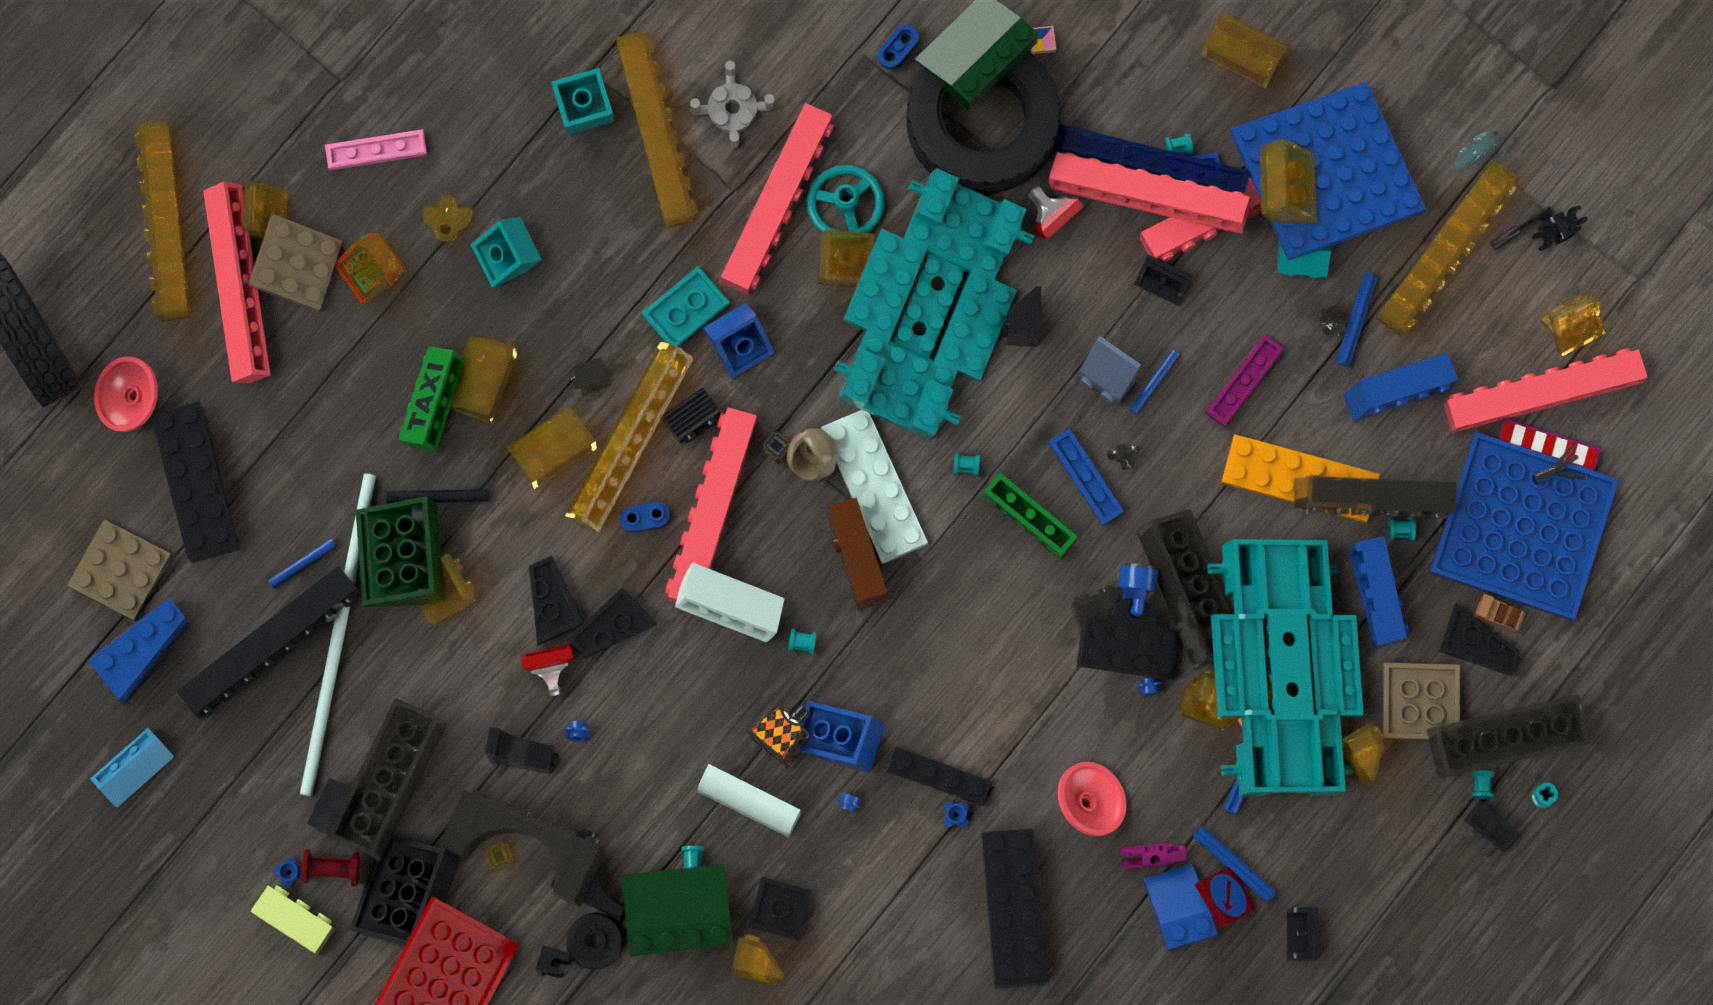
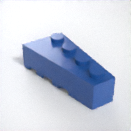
[1343,353,1458,422]
[1349,536,1409,649]
[88,598,189,705]

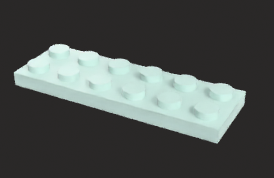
[821,410,928,564]

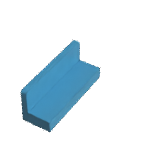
[90,728,174,807]

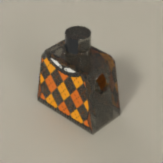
[747,704,810,769]

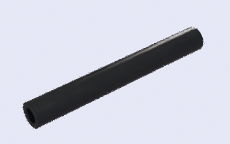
[386,489,488,504]

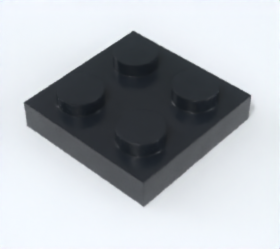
[748,877,811,941]

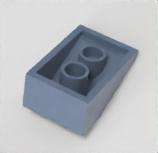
[1078,336,1141,405]

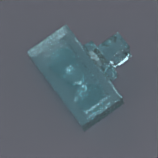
[1451,131,1502,172]

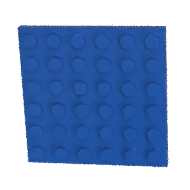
[1230,82,1426,261]
[1429,431,1619,621]

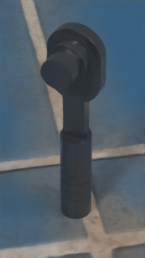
[1490,206,1552,250]

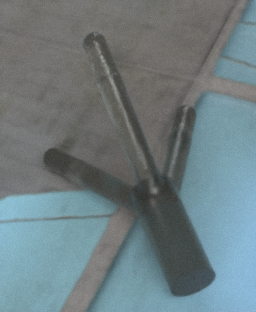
[1534,443,1588,484]

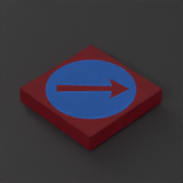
[1194,867,1256,929]

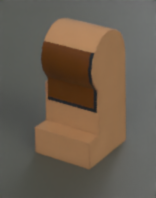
[1474,594,1525,633]

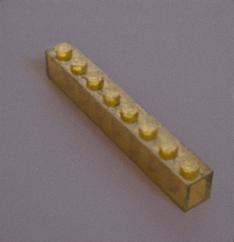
[616,30,698,229]
[134,120,191,322]
[1376,159,1518,336]
[565,342,694,532]

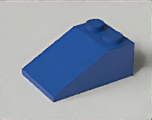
[794,701,885,773]
[1143,864,1218,952]

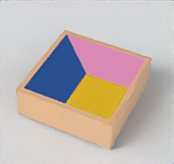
[1031,26,1056,54]

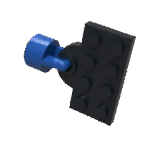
[1076,563,1180,680]

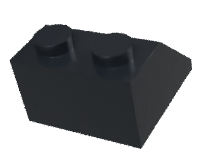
[1002,286,1042,347]

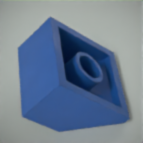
[703,303,775,378]

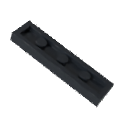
[887,747,992,806]

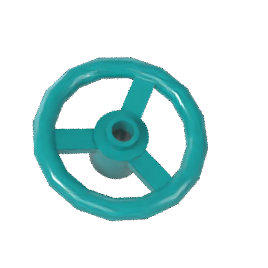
[807,165,885,241]

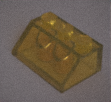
[1201,12,1289,88]
[1260,138,1317,224]
[450,337,516,423]
[506,407,597,489]
[732,935,784,987]

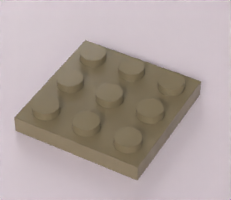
[248,214,342,311]
[67,519,172,621]
[1382,662,1460,742]

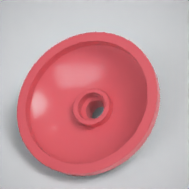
[94,357,158,432]
[1058,762,1126,836]

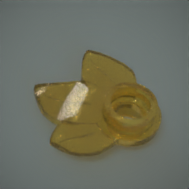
[423,193,473,242]

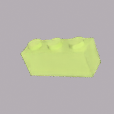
[251,885,335,955]

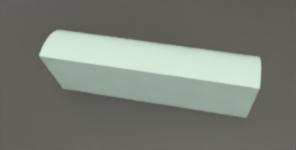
[675,563,784,642]
[698,764,800,838]

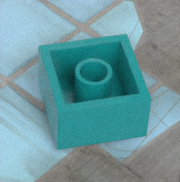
[551,68,614,136]

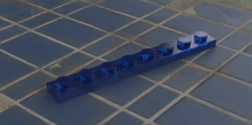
[1053,124,1251,194]

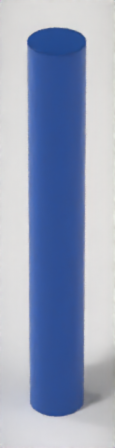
[1129,350,1180,415]
[268,539,337,589]

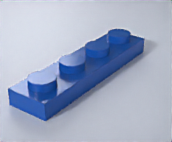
[1048,428,1124,527]

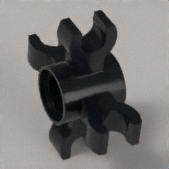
[1532,205,1588,251]

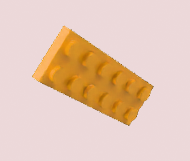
[1221,434,1380,523]

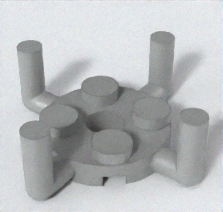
[690,61,775,149]

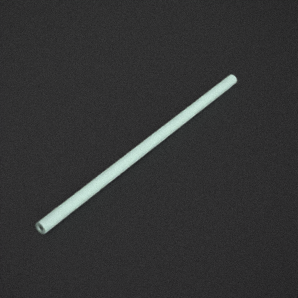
[300,474,376,797]

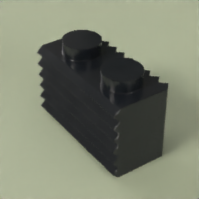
[662,387,721,444]

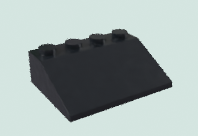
[350,833,461,948]

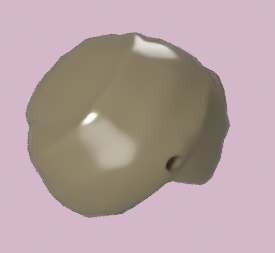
[787,428,839,482]

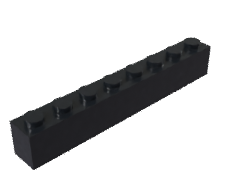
[176,565,361,719]

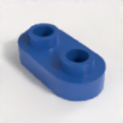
[878,25,918,70]
[619,502,670,533]

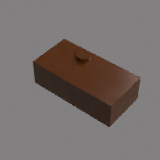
[827,497,887,611]

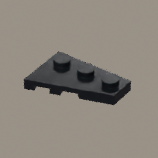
[529,555,583,646]
[567,587,657,658]
[1439,603,1520,676]

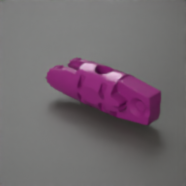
[1120,843,1187,869]

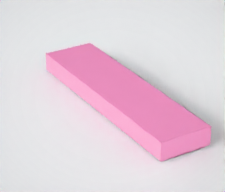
[325,129,427,171]

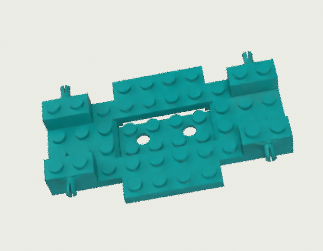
[833,168,1034,439]
[1207,539,1364,797]

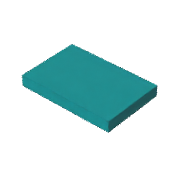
[641,266,731,352]

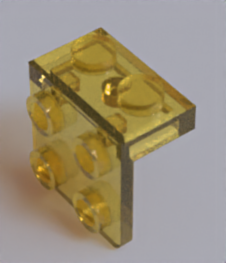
[419,553,476,625]

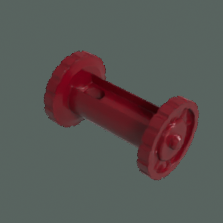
[301,849,361,886]

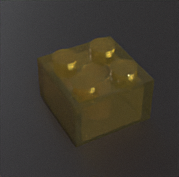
[817,230,875,287]

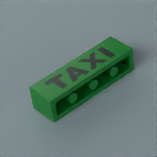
[398,346,466,453]
[982,473,1078,561]

